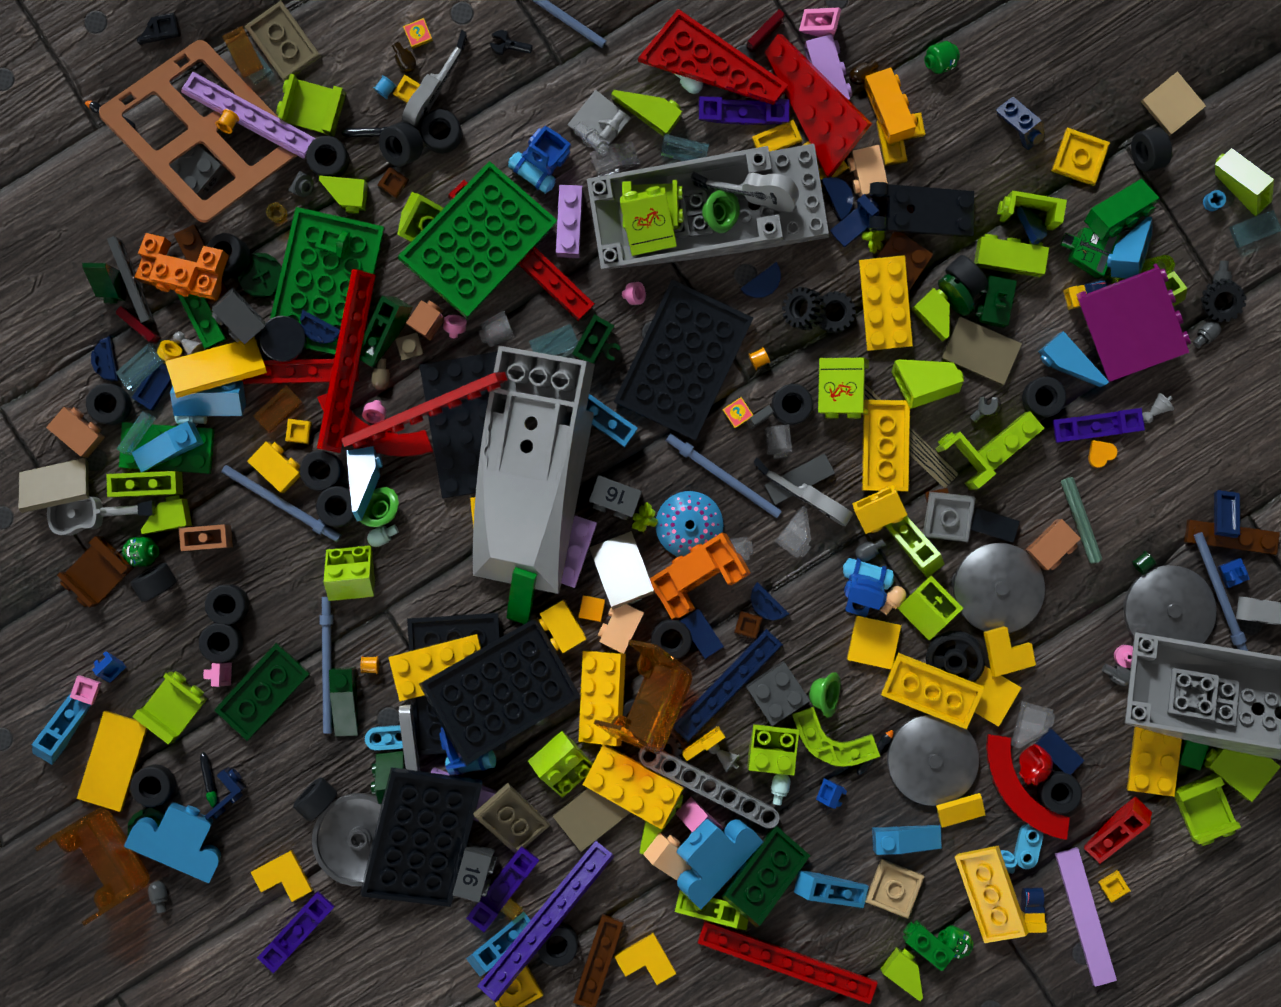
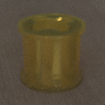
[266,203,287,224]
[499,897,523,921]

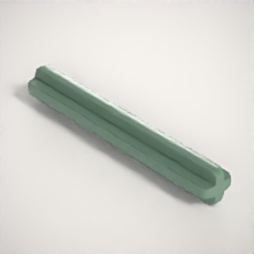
[1061,477,1102,564]

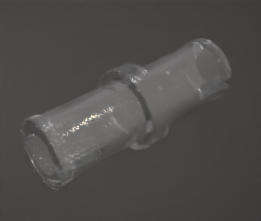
[574,122,609,154]

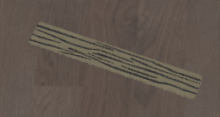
[864,384,958,488]

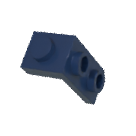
[996,97,1046,150]
[831,194,880,247]
[204,767,246,820]

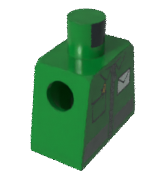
[1060,228,1120,279]

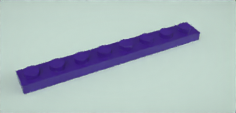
[477,841,614,1002]

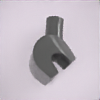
[970,397,1001,423]

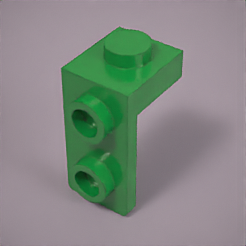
[903,920,955,971]

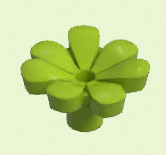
[862,231,885,254]
[632,502,658,532]

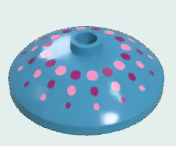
[656,491,723,557]

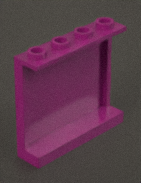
[1076,263,1191,382]

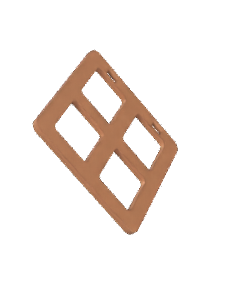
[99,40,297,223]

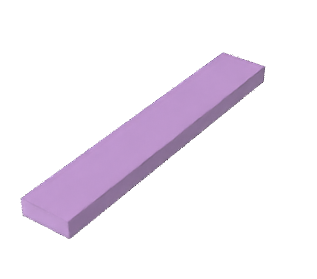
[181,72,315,159]
[1055,847,1117,987]

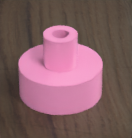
[622,282,646,305]
[443,315,467,338]
[362,400,386,424]
[1114,645,1133,668]

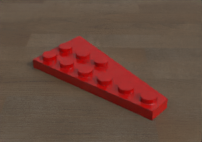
[638,9,788,105]
[765,34,872,177]

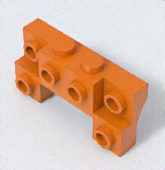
[134,233,229,301]
[650,532,751,620]

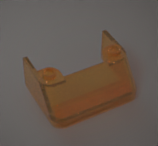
[594,640,692,754]
[35,808,150,926]

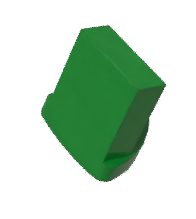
[315,225,350,258]

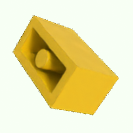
[247,441,300,493]
[852,485,907,534]
[539,600,587,653]

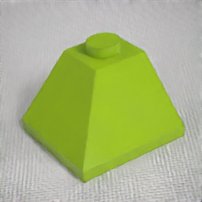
[397,192,443,242]

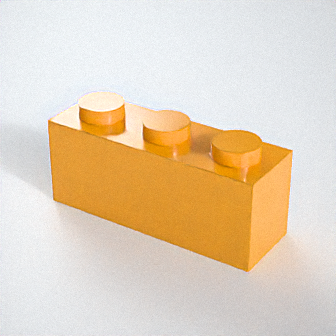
[864,67,917,145]

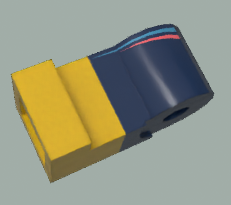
[1063,280,1108,310]
[1021,888,1047,933]

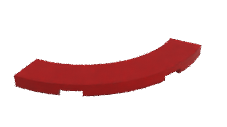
[317,394,434,457]
[986,734,1070,840]

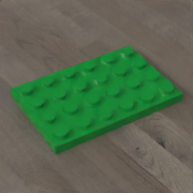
[398,161,558,319]
[270,207,385,355]

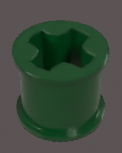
[1132,551,1157,575]

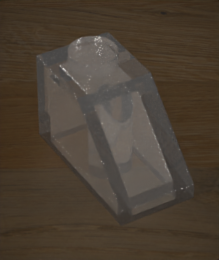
[479,311,515,347]
[774,506,811,558]
[1011,701,1055,748]

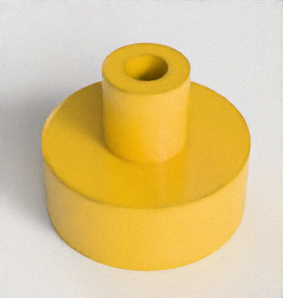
[157,340,182,364]

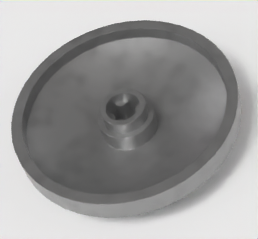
[953,543,1045,633]
[1123,565,1217,643]
[887,714,979,806]
[312,793,382,886]

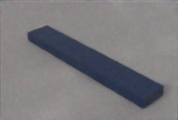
[672,629,783,742]

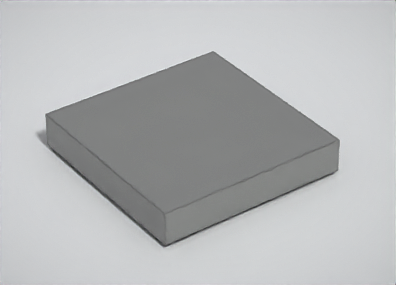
[923,492,976,542]

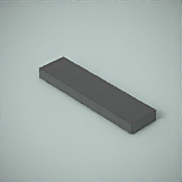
[107,236,155,325]

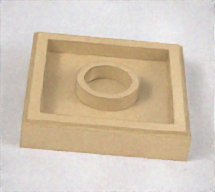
[1141,71,1206,136]
[865,858,925,919]

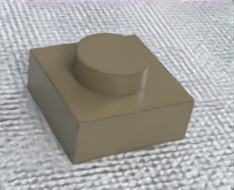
[395,332,424,361]

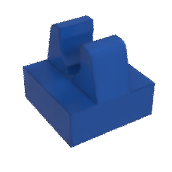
[1218,558,1250,588]
[92,651,126,683]
[816,778,847,809]

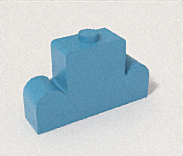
[123,802,221,883]
[677,819,763,909]

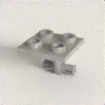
[568,90,631,153]

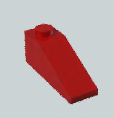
[1084,796,1152,864]

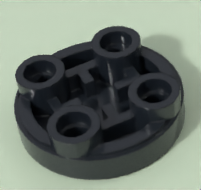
[260,316,307,362]

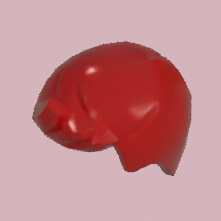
[1019,744,1053,785]

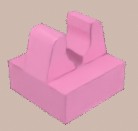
[203,662,232,687]
[70,675,101,705]

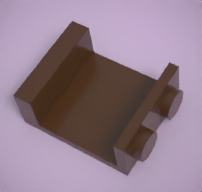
[57,536,134,607]

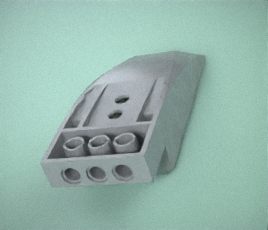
[587,144,829,269]
[473,346,595,594]
[1125,632,1281,760]

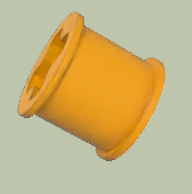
[215,109,240,134]
[748,347,770,370]
[361,656,379,674]

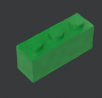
[1084,178,1159,241]

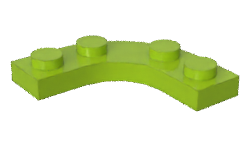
[792,706,880,766]

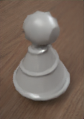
[173,331,204,355]
[1142,393,1174,423]
[708,743,740,772]

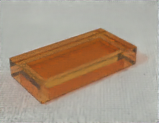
[222,26,264,78]
[253,385,303,433]

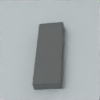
[746,405,774,429]
[764,453,835,505]

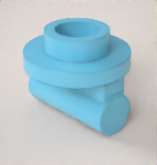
[1001,850,1017,874]

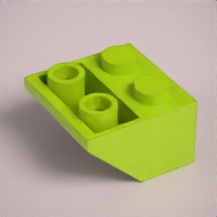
[323,545,375,601]
[897,576,964,641]
[747,724,799,776]
[528,731,593,798]

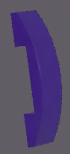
[699,96,789,125]
[1053,408,1145,443]
[466,846,539,932]
[257,891,335,973]

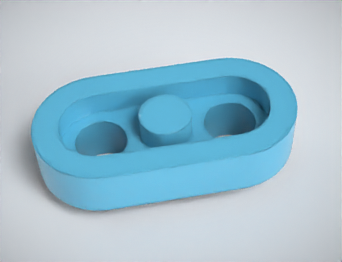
[365,725,403,750]
[1014,823,1043,869]

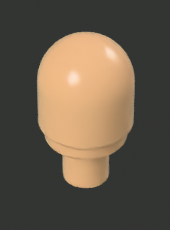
[880,586,906,615]

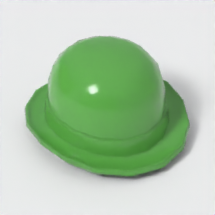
[702,190,740,233]
[360,487,399,527]
[809,672,841,718]

